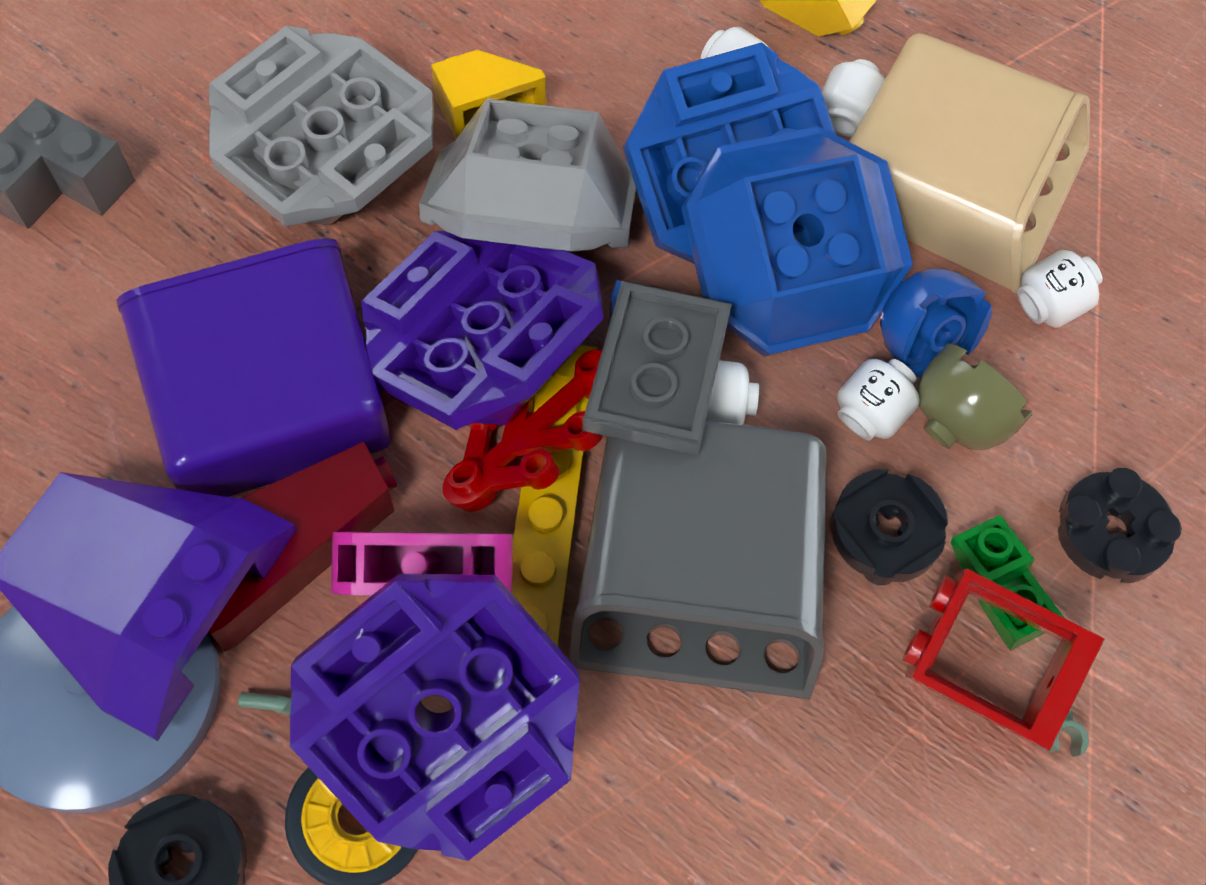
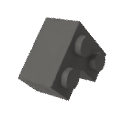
[0,98,135,229]

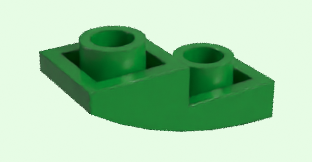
[950,515,1064,651]

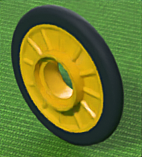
[285,767,418,885]

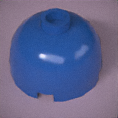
[880,268,992,377]

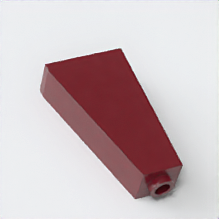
[209,442,397,652]

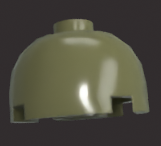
[917,343,1032,450]

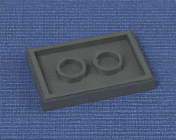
[582,281,732,456]

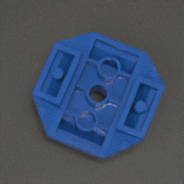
[623,42,836,264]
[681,126,913,357]

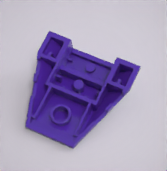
[0,472,297,741]

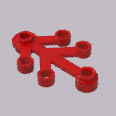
[442,350,603,512]

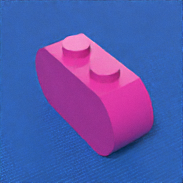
[331,532,513,595]

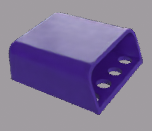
[116,238,391,497]

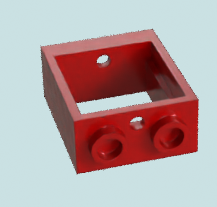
[902,569,1105,751]

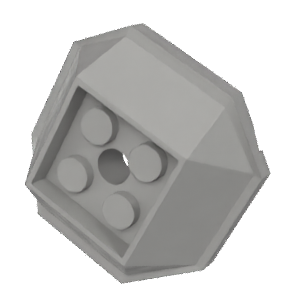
[209,25,434,227]
[419,98,637,252]

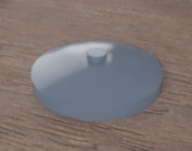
[0,606,221,814]

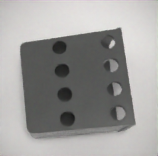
[569,420,827,699]

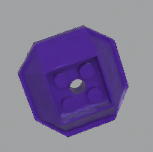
[361,231,604,430]
[290,574,580,861]

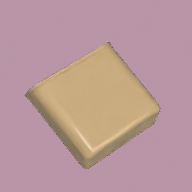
[849,33,1090,294]

